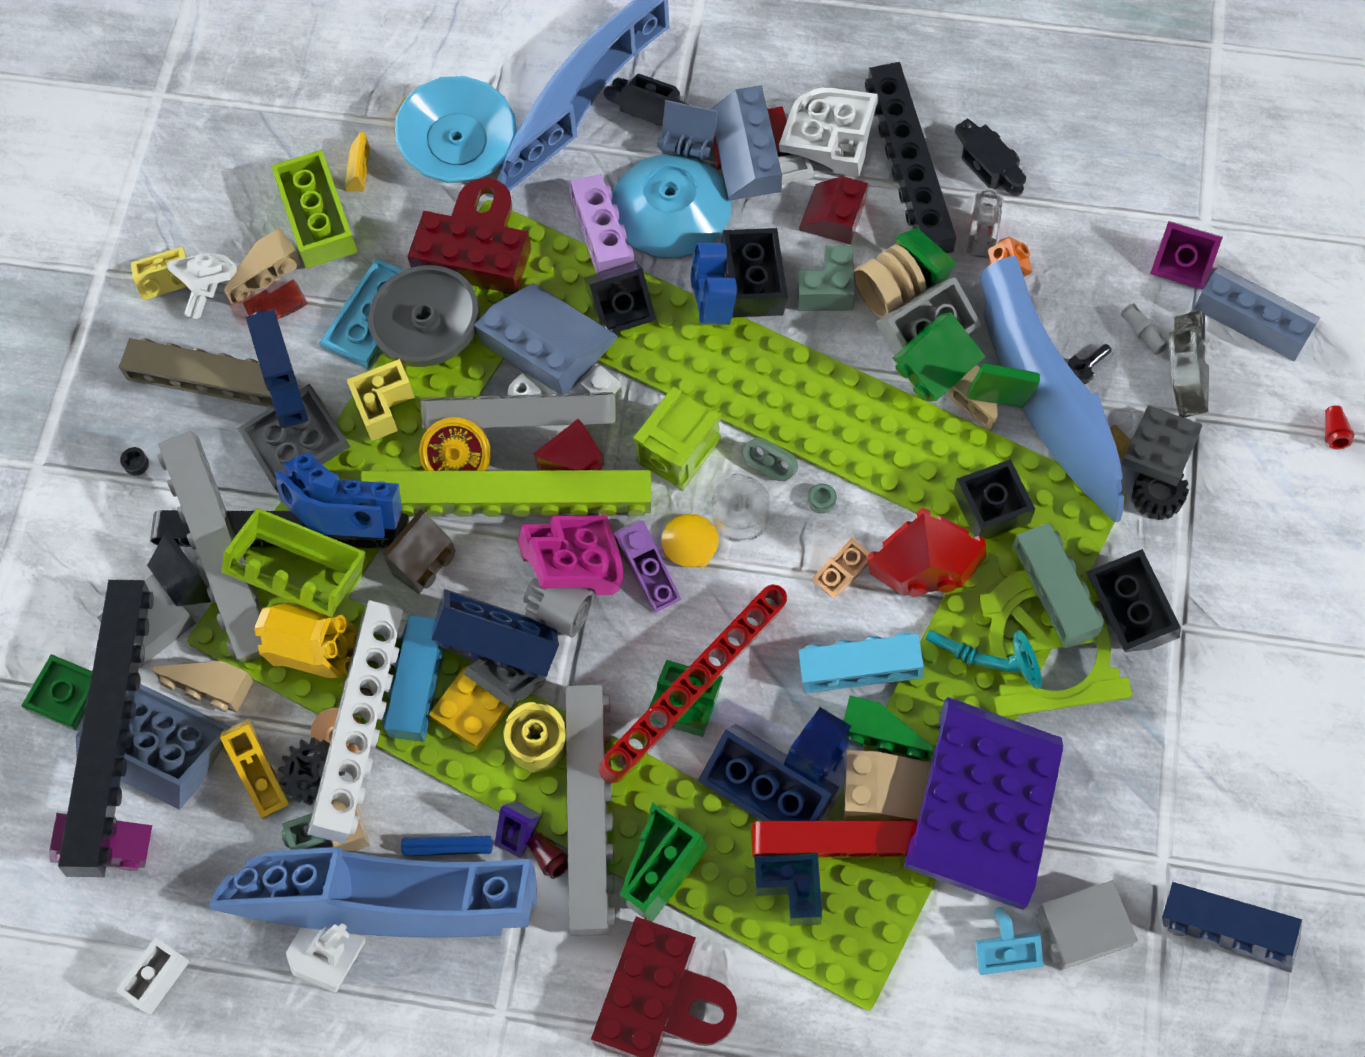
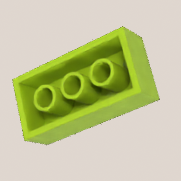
[271,149,358,269]

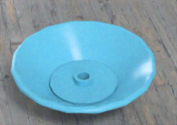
[395,76,517,183]
[611,154,732,258]

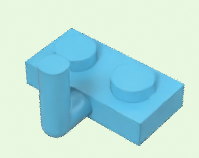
[975,907,1044,975]

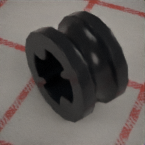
[120,447,149,476]

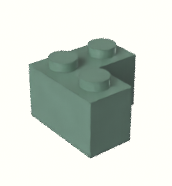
[797,246,855,311]

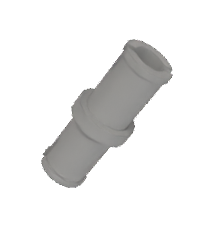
[1121,303,1170,355]

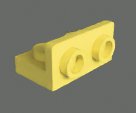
[131,246,187,300]

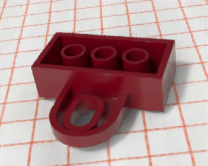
[407,178,532,294]
[591,916,737,1057]

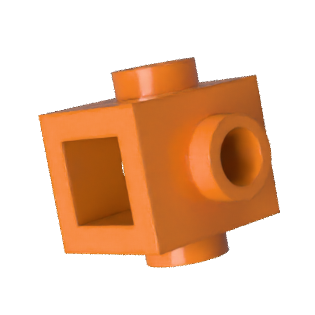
[988,236,1033,277]

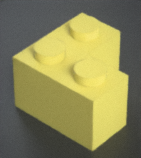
[347,359,415,441]

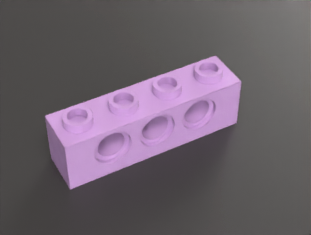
[570,174,634,273]

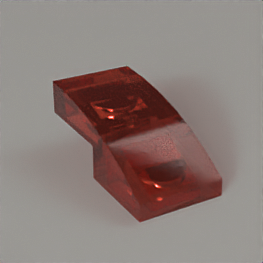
[243,279,308,319]

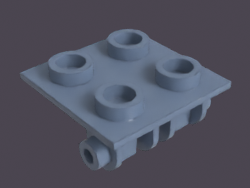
[657,100,718,160]

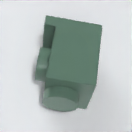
[281,813,328,850]

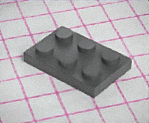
[1121,405,1203,486]

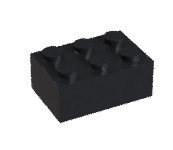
[720,228,788,318]

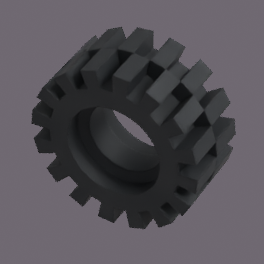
[1132,473,1189,520]

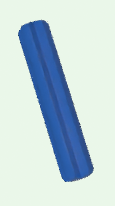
[401,836,493,856]

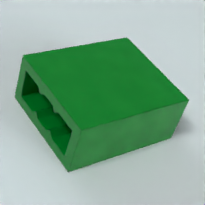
[892,312,986,401]

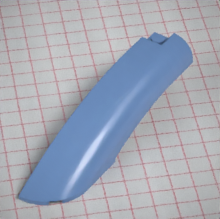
[497,0,670,191]
[980,256,1124,522]
[209,847,537,938]

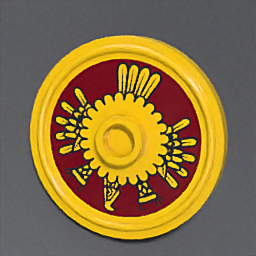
[419,417,491,471]

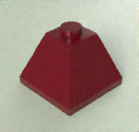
[533,419,604,471]

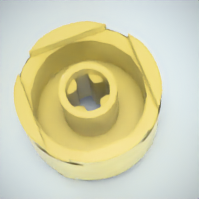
[504,702,567,773]

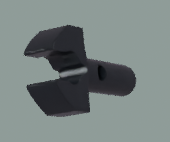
[1068,344,1112,384]

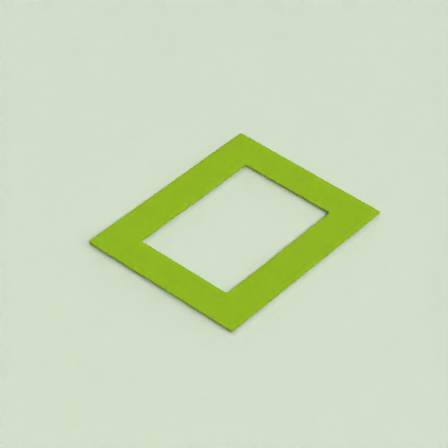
[187,200,1127,1011]

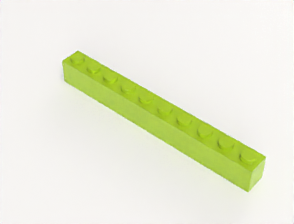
[361,470,651,517]

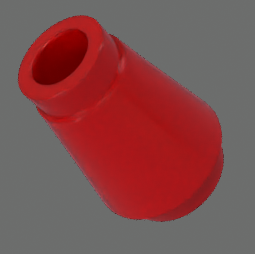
[1325,405,1355,450]

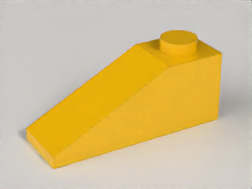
[220,719,289,819]

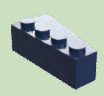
[1162,882,1302,973]

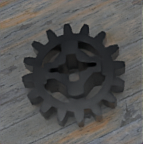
[278,737,345,805]

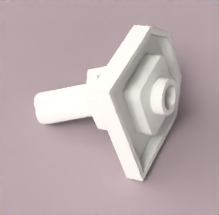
[167,253,237,319]
[286,923,365,993]

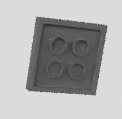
[237,384,351,493]

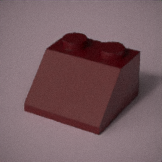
[799,176,868,245]

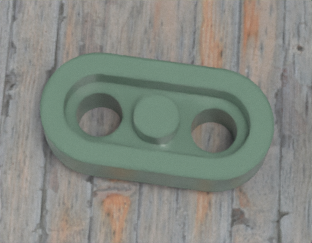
[743,437,798,481]

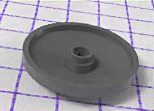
[368,265,480,367]

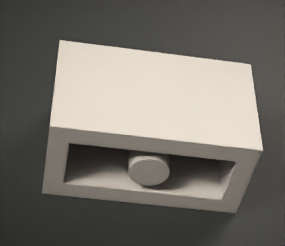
[115,937,190,1015]

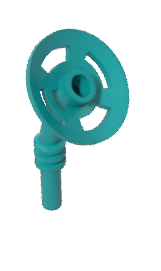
[926,630,1042,689]

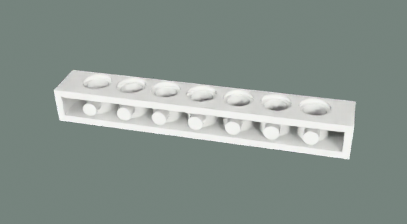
[308,600,406,843]

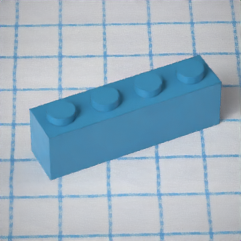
[382,615,444,742]

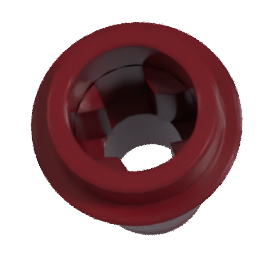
[527,833,568,879]

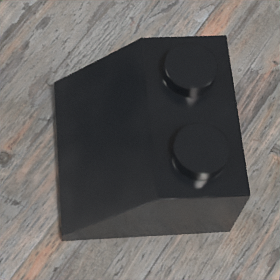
[584,261,657,333]

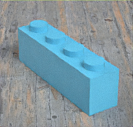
[798,632,924,694]

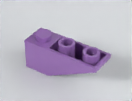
[613,520,681,613]

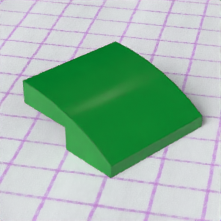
[648,660,723,737]

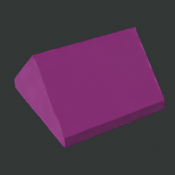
[1150,221,1223,290]

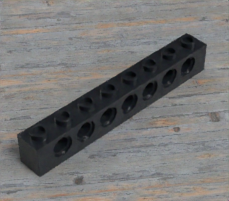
[865,61,957,253]

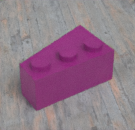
[49,813,153,871]

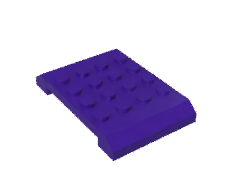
[904,697,1064,910]

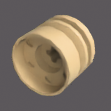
[854,244,926,318]

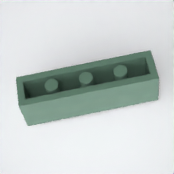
[1013,523,1104,649]

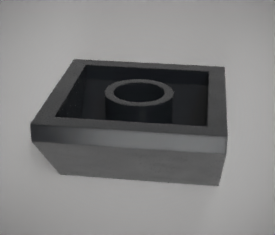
[147,532,211,606]

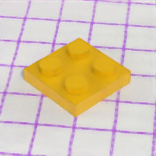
[428,667,510,750]

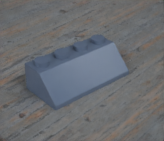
[710,85,782,201]
[1194,266,1321,362]

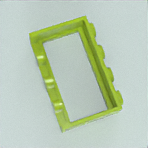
[222,508,365,617]

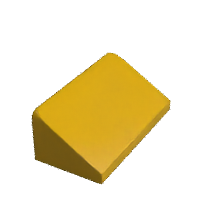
[344,132,370,192]

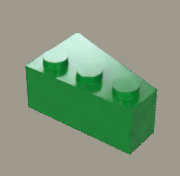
[620,802,708,922]

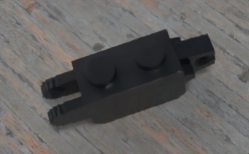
[603,73,689,126]
[955,118,1026,197]

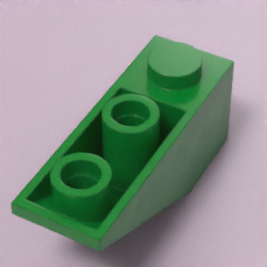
[840,696,933,761]

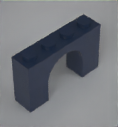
[245,309,309,429]

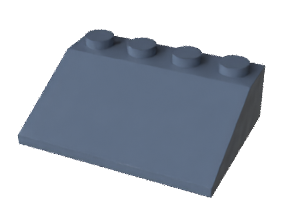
[474,283,617,394]
[76,684,231,810]

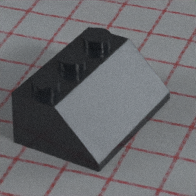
[1087,549,1181,652]

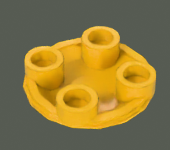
[661,514,719,568]

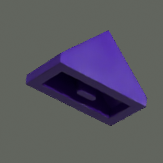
[494,801,543,858]

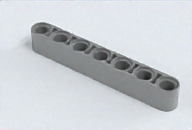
[420,392,616,429]

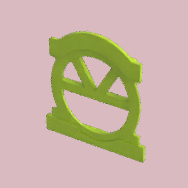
[979,569,1133,717]

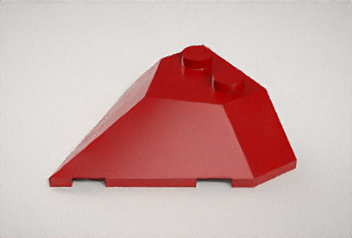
[867,507,986,597]

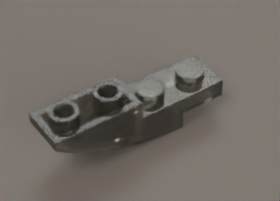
[1169,310,1209,418]

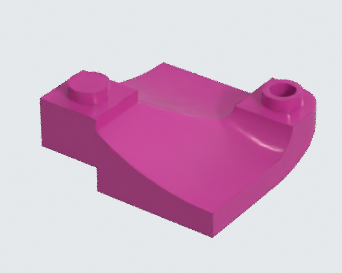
[517,516,623,595]

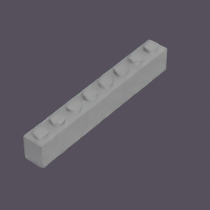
[158,430,262,663]
[566,685,615,936]

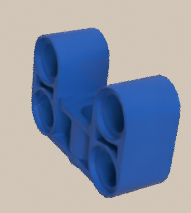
[690,243,737,325]

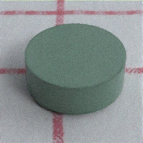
[808,483,837,514]

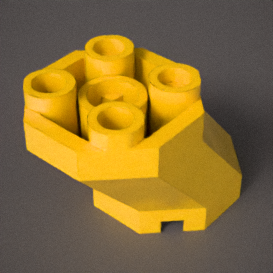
[254,603,358,678]

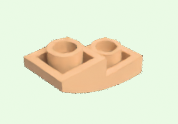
[811,537,870,599]

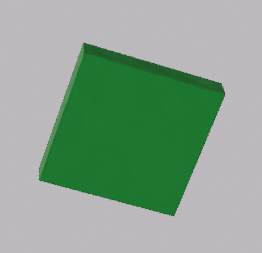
[967,363,1040,408]
[21,654,92,731]

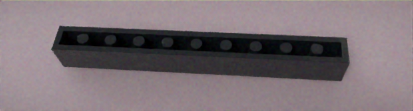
[58,579,154,878]

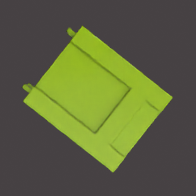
[633,386,721,491]

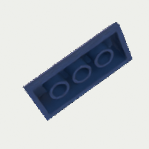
[432,589,559,677]
[698,724,840,821]

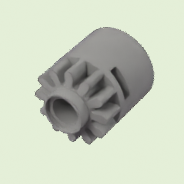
[523,578,594,637]

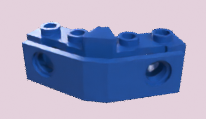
[275,453,403,538]

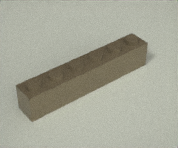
[119,338,273,408]

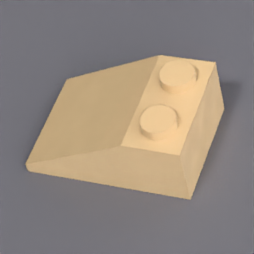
[843,750,932,821]

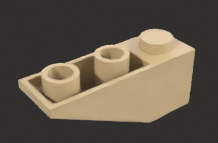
[223,228,302,306]
[151,661,254,712]

